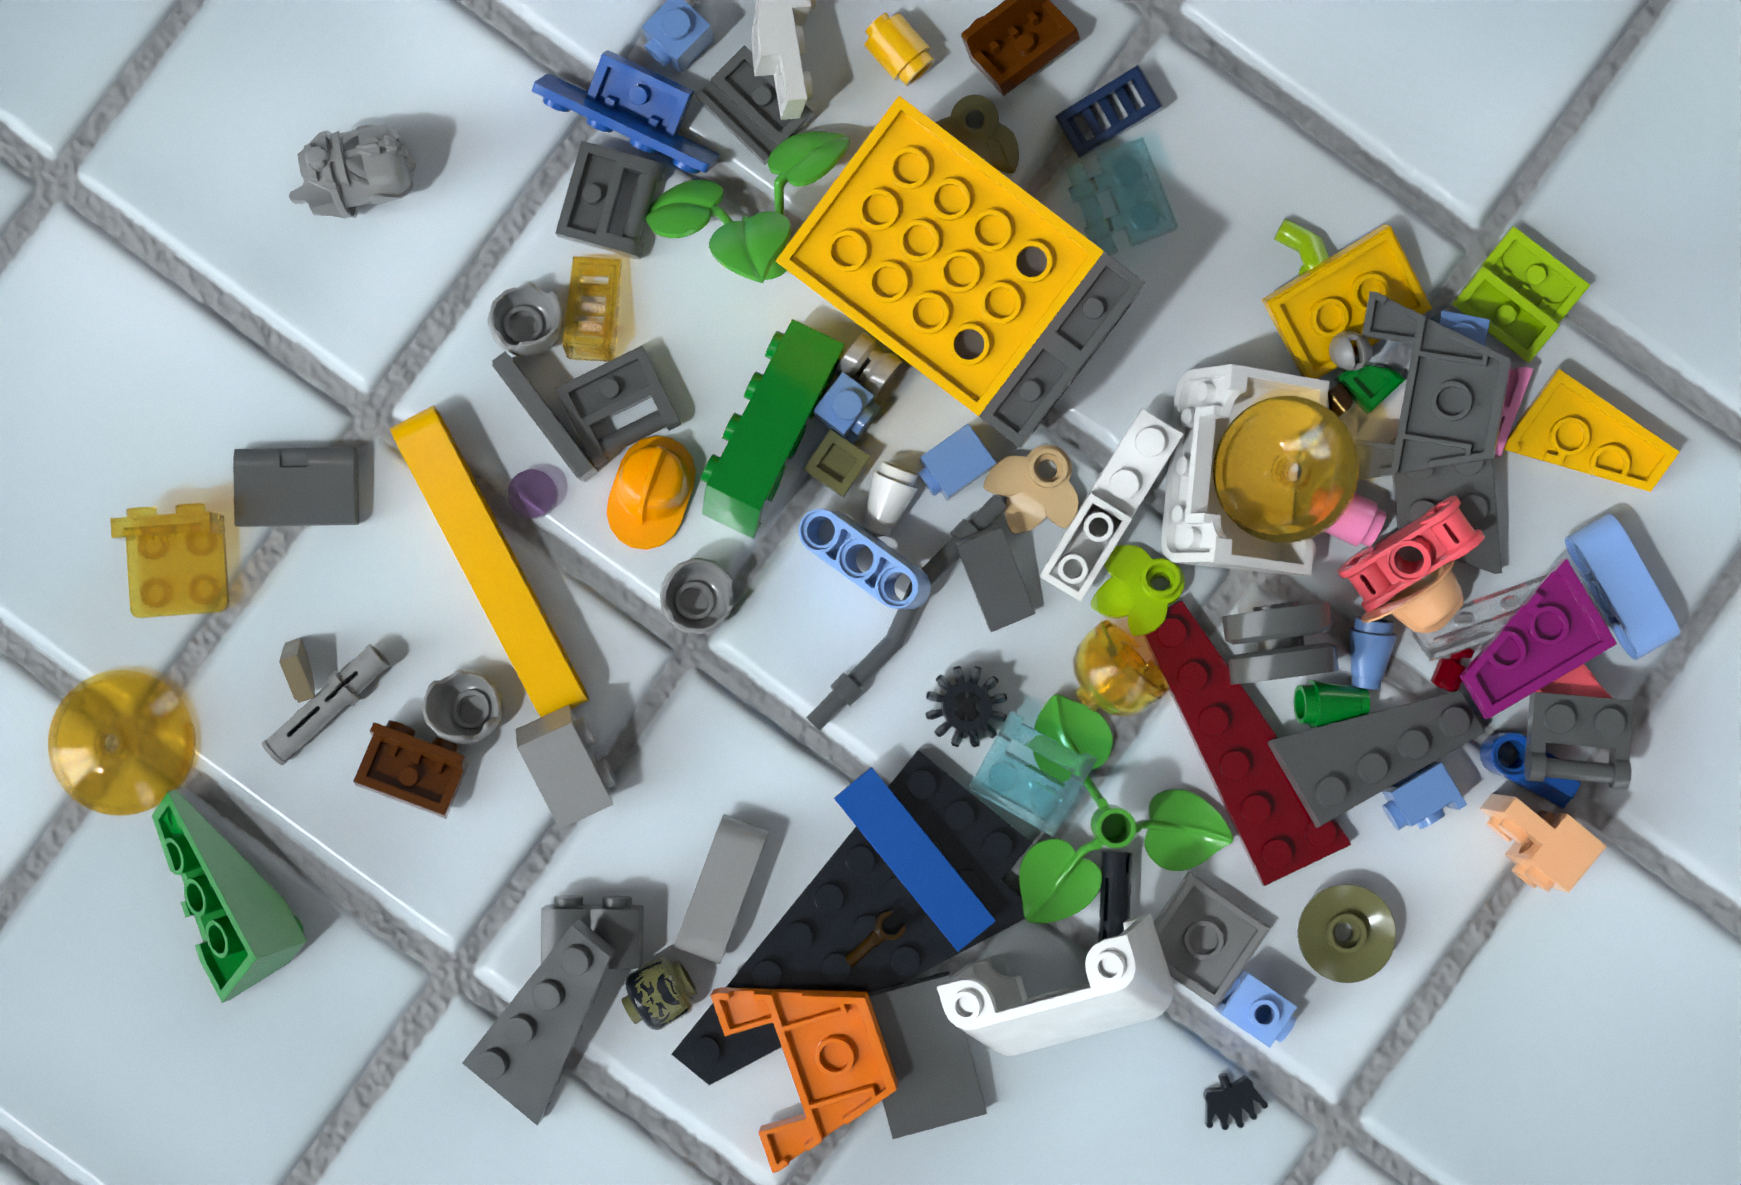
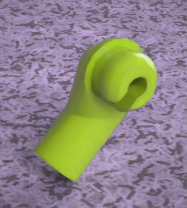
[1274,218,1330,276]

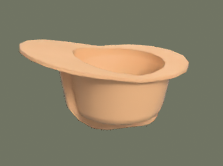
[1361,560,1464,634]

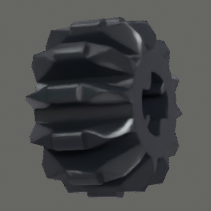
[925,666,1007,747]

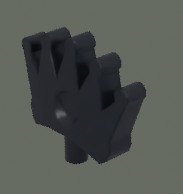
[1203,1073,1268,1130]

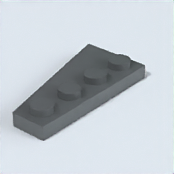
[462,919,616,1125]

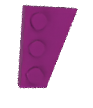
[1459,558,1617,719]

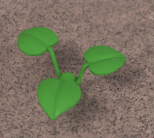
[645,131,851,283]
[1019,694,1233,923]

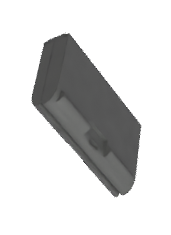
[233,447,359,527]

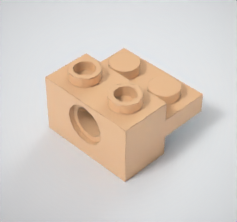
[1480,794,1607,893]

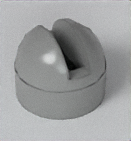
[1329,330,1372,371]

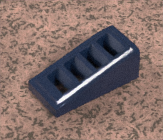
[1055,65,1165,158]

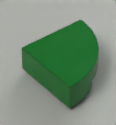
[1334,366,1405,414]

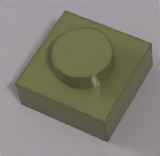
[803,429,871,498]

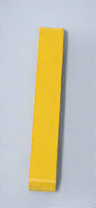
[390,405,589,717]

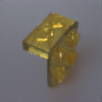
[110,503,229,618]

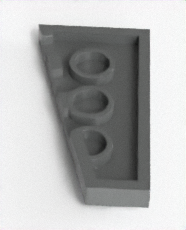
[1267,690,1485,828]

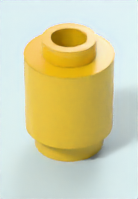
[864,13,935,86]

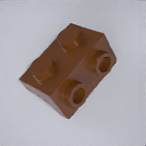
[961,0,1080,96]
[353,720,468,819]

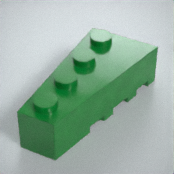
[700,319,845,539]

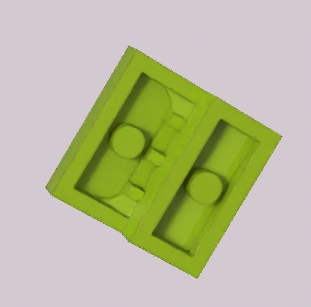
[1452,225,1590,363]

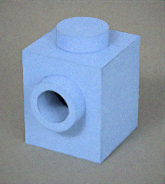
[1214,970,1297,1048]

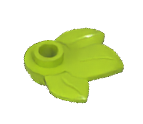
[1091,545,1185,636]

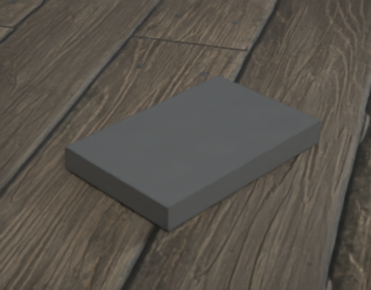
[868,971,987,1139]

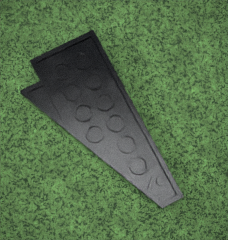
[671,750,1032,1085]

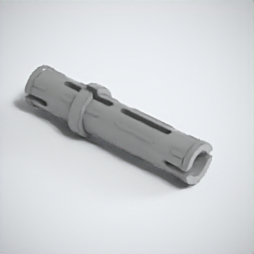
[261,644,391,765]

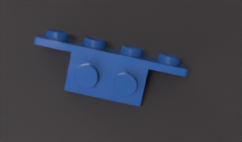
[531,50,720,174]

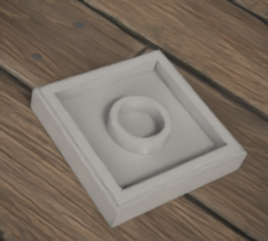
[1154,871,1271,1008]

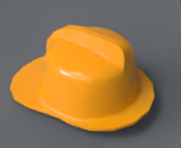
[606,436,696,550]

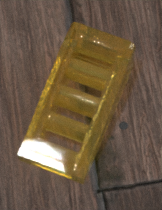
[562,256,622,362]

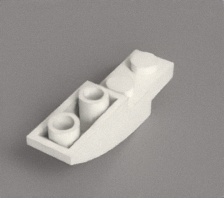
[752,0,816,120]
[1039,408,1183,602]

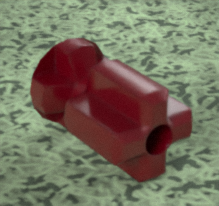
[1430,640,1475,692]

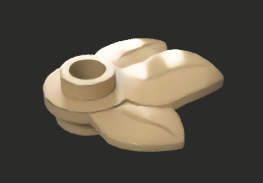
[983,445,1079,534]

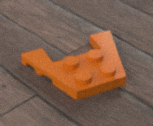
[710,987,899,1173]

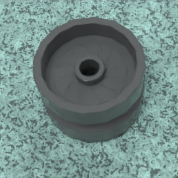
[1222,602,1340,685]

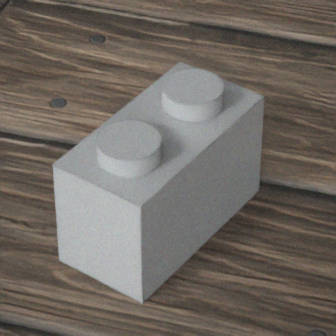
[515,705,617,829]

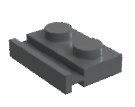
[695,45,814,165]

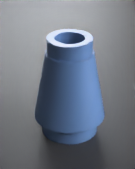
[1349,616,1398,689]

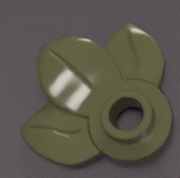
[935,94,1019,173]

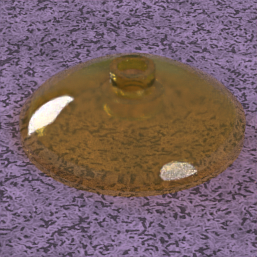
[1213,396,1359,543]
[48,670,196,816]

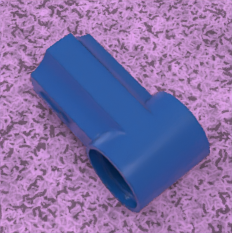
[1480,732,1581,809]

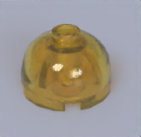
[1073,620,1169,717]

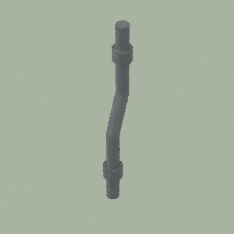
[806,495,1008,731]

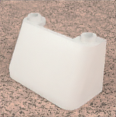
[1161,364,1329,575]
[937,913,1174,1056]

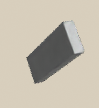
[492,351,598,482]

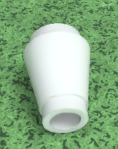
[863,461,918,537]

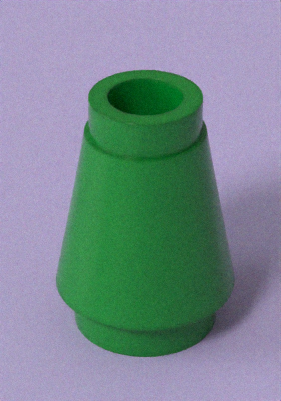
[1293,680,1370,728]

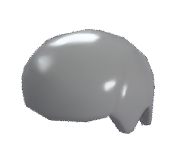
[488,282,563,357]
[660,558,733,634]
[422,670,503,744]

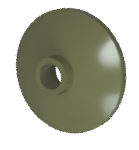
[1297,884,1396,983]

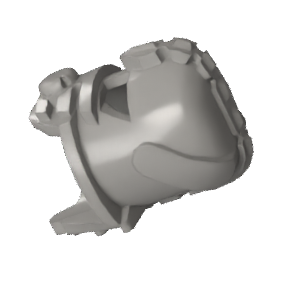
[289,124,416,218]

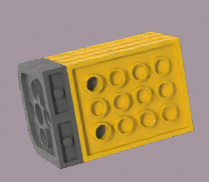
[775,96,1146,448]

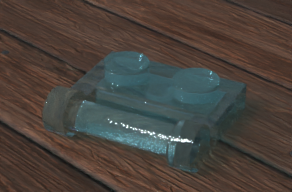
[968,711,1097,837]

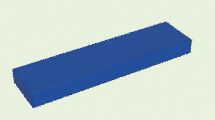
[834,767,996,952]

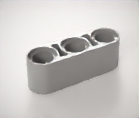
[674,814,769,964]

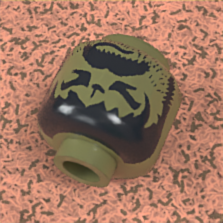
[621,957,698,1030]

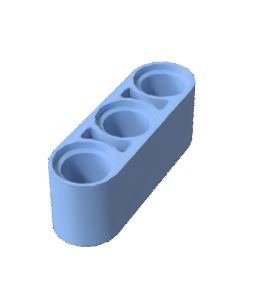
[799,509,931,609]
[1565,514,1680,660]

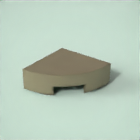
[279,638,315,703]

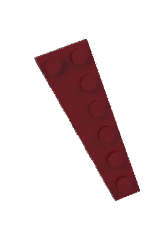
[1143,601,1351,886]

